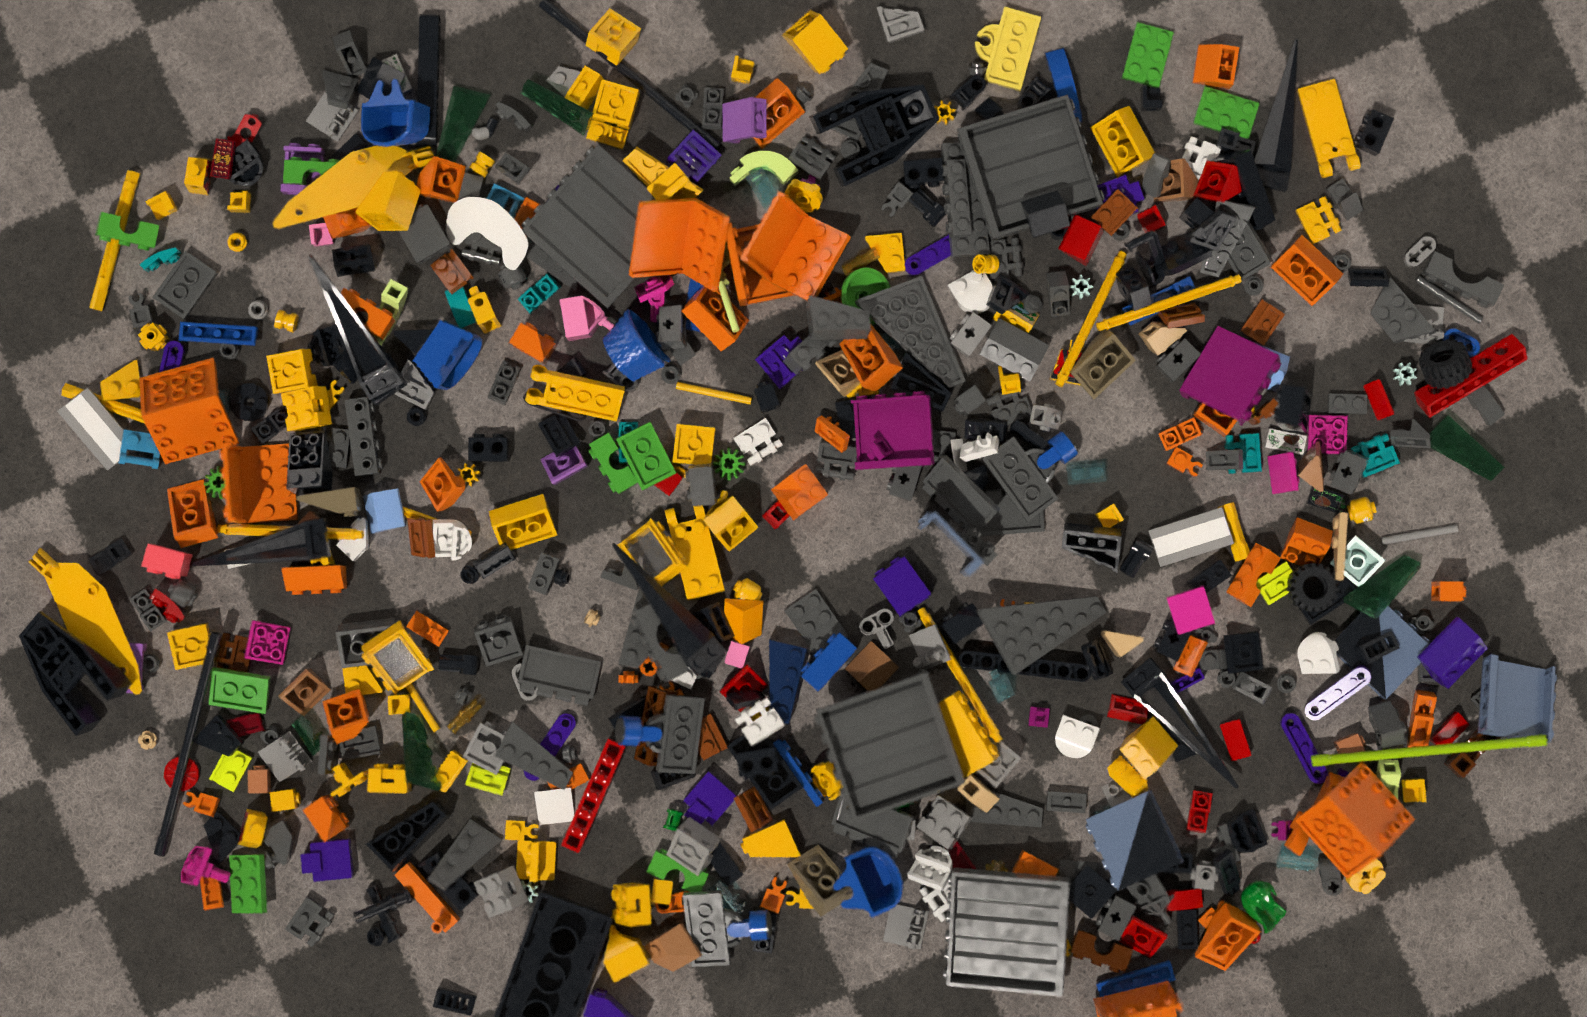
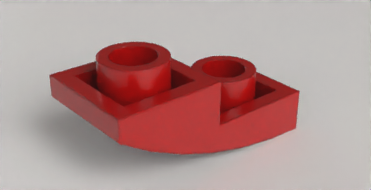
[149,589,184,623]
[1186,790,1212,834]
[1166,888,1203,911]

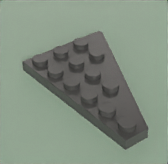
[855,276,966,389]
[618,553,721,670]
[976,596,1106,675]

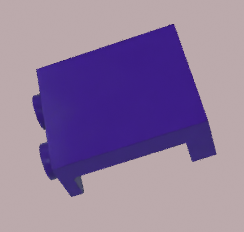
[873,556,931,617]

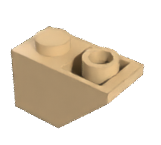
[1138,321,1187,355]
[957,773,1000,813]

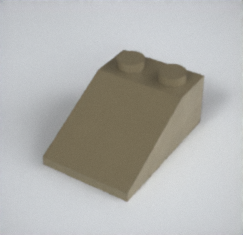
[1070,329,1136,399]
[296,487,363,517]
[788,845,853,917]

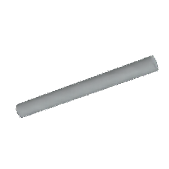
[1381,524,1458,545]

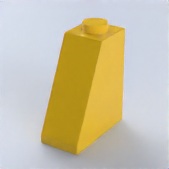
[741,819,800,857]

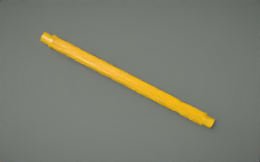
[1055,251,1127,387]
[1096,274,1242,331]
[217,523,364,540]
[917,607,1003,744]

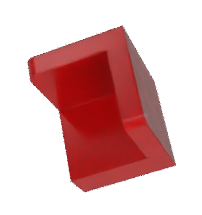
[1137,205,1166,233]

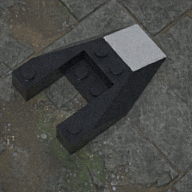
[809,84,939,186]
[19,611,132,736]

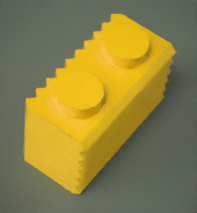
[430,750,468,793]
[1108,756,1148,798]

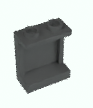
[399,204,452,265]

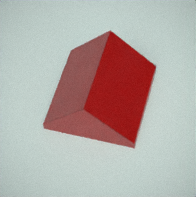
[1193,161,1242,202]
[1058,215,1103,266]
[719,664,768,712]
[1117,915,1168,959]

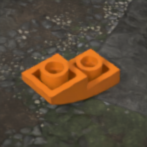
[1158,417,1203,451]
[1284,811,1309,856]

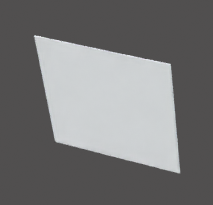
[534,788,574,825]

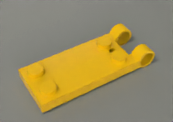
[1297,79,1360,178]
[525,365,625,422]
[664,505,725,600]

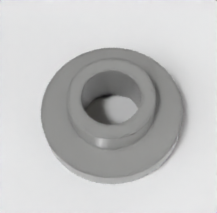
[248,300,268,319]

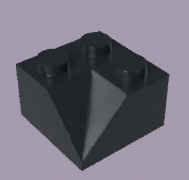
[940,602,984,644]

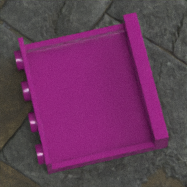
[1180,326,1281,426]
[851,392,935,470]

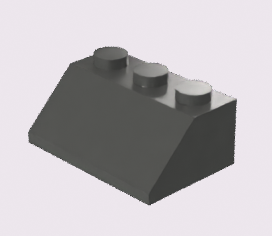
[979,318,1049,382]
[336,618,400,668]

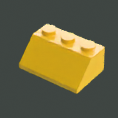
[1090,106,1155,178]
[489,494,557,550]

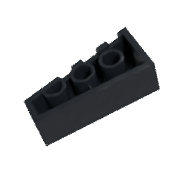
[1211,149,1275,230]

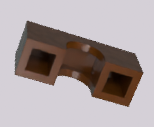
[1444,728,1502,778]
[1069,928,1133,973]

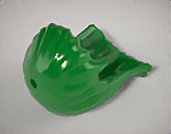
[1241,880,1287,934]

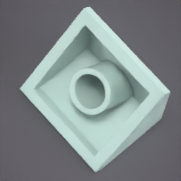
[1330,535,1385,588]

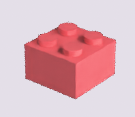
[142,544,193,579]

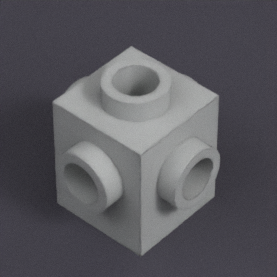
[1029,403,1062,432]
[1189,860,1218,890]

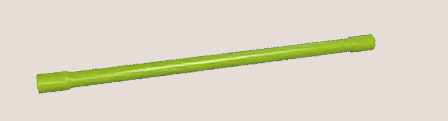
[1311,734,1547,767]

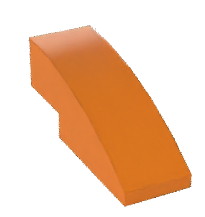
[1407,689,1437,748]

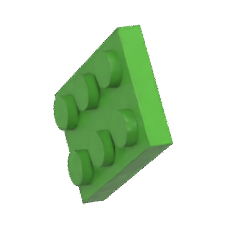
[1122,22,1174,88]
[1193,86,1260,139]
[616,422,676,491]
[209,667,270,714]
[229,854,267,913]

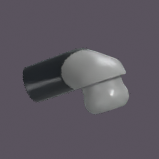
[472,118,498,140]

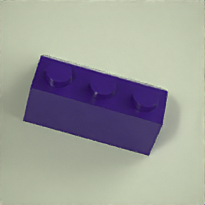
[1417,617,1488,689]

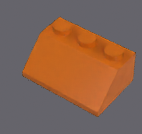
[752,78,805,149]
[1271,235,1343,306]
[682,286,749,352]
[282,565,347,595]

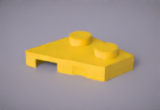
[865,233,905,273]
[100,360,140,401]
[342,665,384,695]

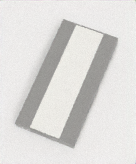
[57,387,133,471]
[1149,507,1234,567]

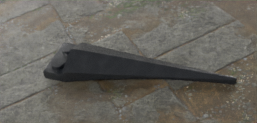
[1254,38,1298,192]
[308,254,404,400]
[190,518,331,566]
[612,543,726,676]
[1121,657,1239,789]

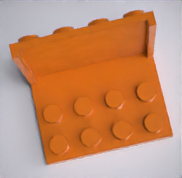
[741,191,851,301]
[629,198,730,291]
[726,223,796,307]
[139,357,239,464]
[220,443,298,524]
[1295,761,1415,879]
[1093,981,1183,1017]

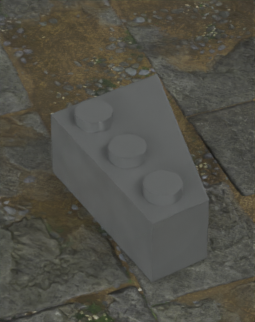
[806,295,871,340]

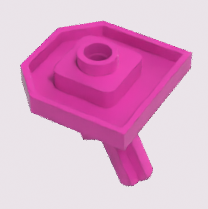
[634,275,674,322]
[181,846,230,886]

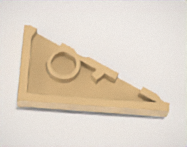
[1331,512,1348,581]

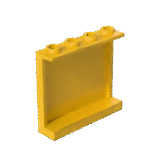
[938,690,999,778]

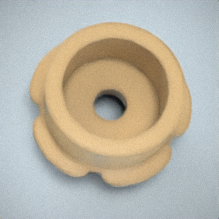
[584,609,600,627]
[138,731,157,750]

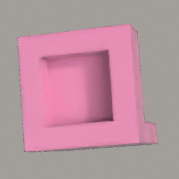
[309,223,334,247]
[725,641,750,669]

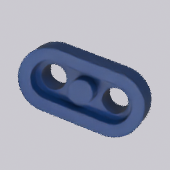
[1442,329,1480,357]

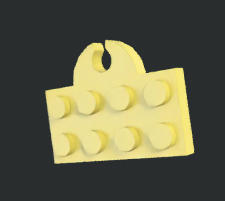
[975,7,1041,91]

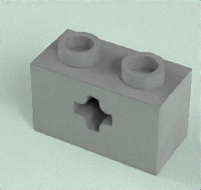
[949,312,992,358]

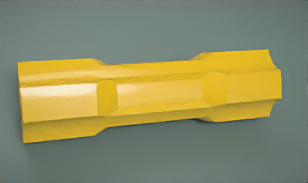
[1217,502,1250,562]

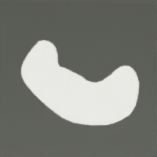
[446,197,528,270]

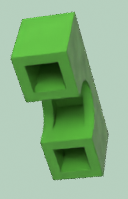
[283,157,340,185]
[95,212,159,251]
[588,433,638,494]
[646,848,709,892]

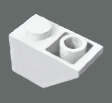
[337,517,369,561]

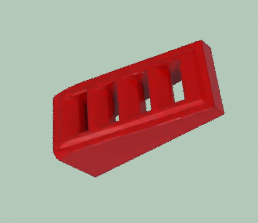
[763,500,790,529]

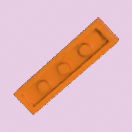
[395,861,460,933]

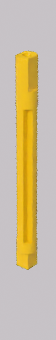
[89,170,140,311]
[61,383,145,423]

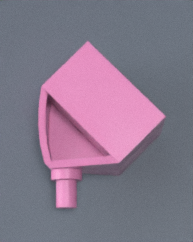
[560,296,615,341]

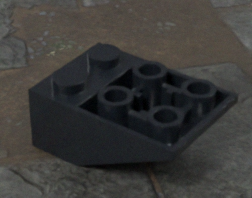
[286,430,333,495]

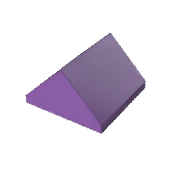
[540,446,588,485]

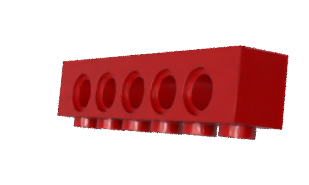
[1414,334,1528,418]
[561,738,626,853]

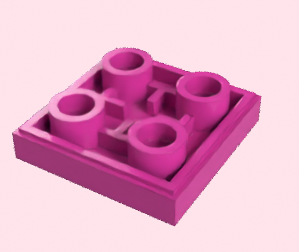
[1307,415,1348,454]
[1267,452,1299,494]
[1166,586,1215,635]
[244,620,290,665]

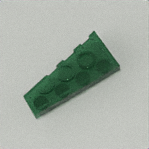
[522,79,593,136]
[436,86,491,163]
[1429,415,1505,481]
[1344,555,1421,619]
[402,712,442,791]

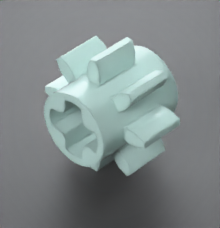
[1069,275,1093,300]
[1393,362,1417,386]
[521,880,539,903]

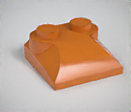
[420,457,465,512]

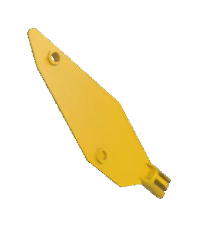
[273,145,434,229]
[28,548,142,695]

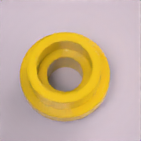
[228,233,247,252]

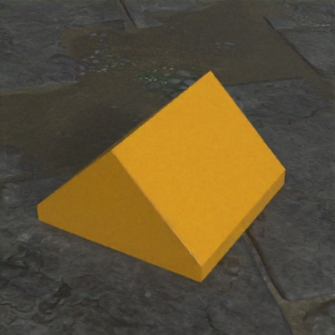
[724,598,763,644]

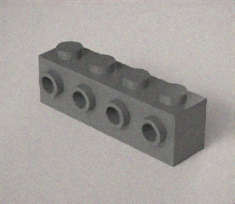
[783,336,838,375]
[344,397,383,477]

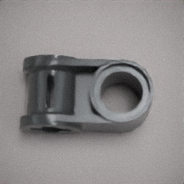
[602,363,639,392]
[1317,859,1343,896]

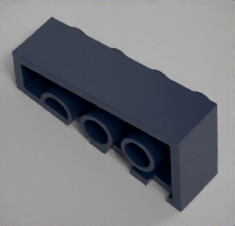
[769,640,807,724]

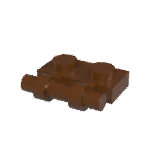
[215,632,251,673]

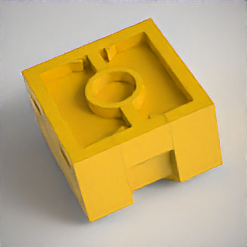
[585,8,641,66]
[592,79,640,130]
[266,349,318,394]
[281,386,332,431]
[673,424,716,465]
[167,622,216,670]
[368,763,412,793]
[612,882,651,926]

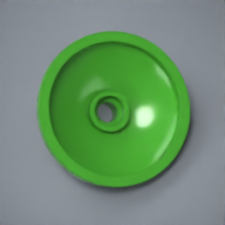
[841,268,890,325]

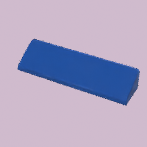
[178,321,259,346]

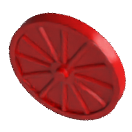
[164,757,199,791]

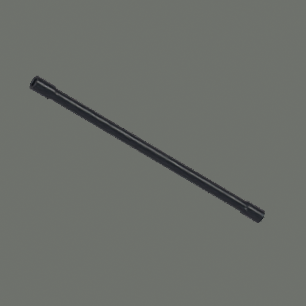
[539,0,721,150]
[154,632,222,856]

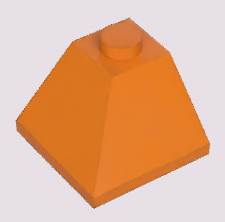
[416,156,466,203]

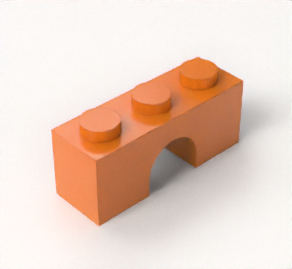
[341,288,395,340]
[1226,543,1281,607]

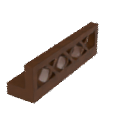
[634,685,678,766]

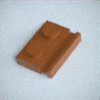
[1091,189,1138,237]
[430,249,474,294]
[1240,299,1285,347]
[1158,302,1205,329]
[1248,398,1279,425]
[407,517,435,559]
[698,714,727,761]
[733,786,773,832]

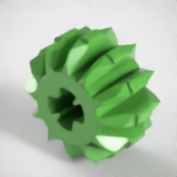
[713,447,746,480]
[204,466,225,499]

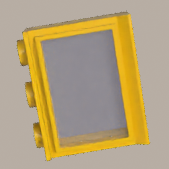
[617,518,687,586]
[361,621,434,695]

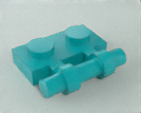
[1224,433,1262,474]
[1351,433,1400,478]

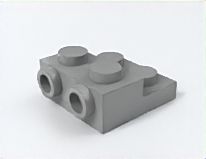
[463,721,507,775]

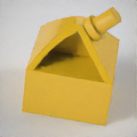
[703,490,759,552]
[603,925,651,983]

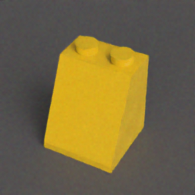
[782,10,848,74]
[355,170,421,231]
[1120,716,1178,779]

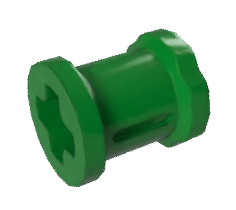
[663,808,684,831]

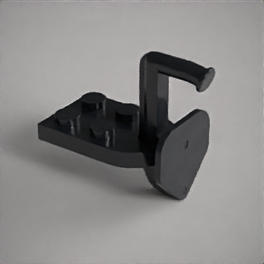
[1124,231,1212,288]

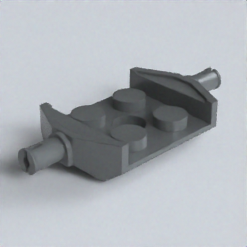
[1127,874,1175,925]

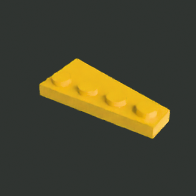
[623,147,703,200]

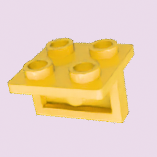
[330,762,368,797]
[516,840,556,882]

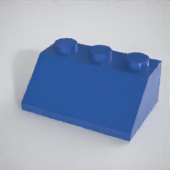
[801,633,857,692]

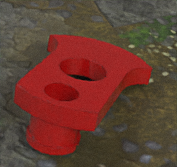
[227,114,262,147]

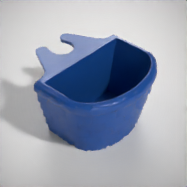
[361,79,430,147]
[603,309,671,382]
[413,320,483,390]
[833,847,903,918]

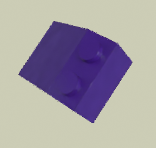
[583,987,634,1017]

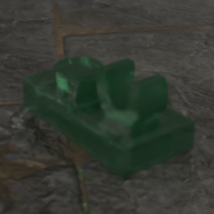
[292,716,323,756]

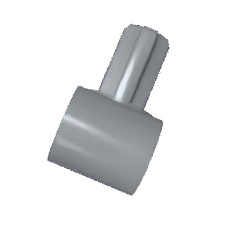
[859,609,894,649]

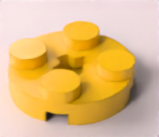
[784,179,823,213]
[811,761,843,800]
[1346,859,1386,894]

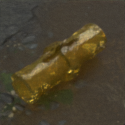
[841,247,880,276]
[447,699,483,734]

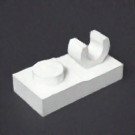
[960,433,1000,462]

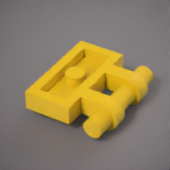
[1295,196,1342,244]

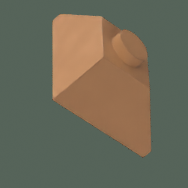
[1154,158,1198,202]
[644,922,702,972]

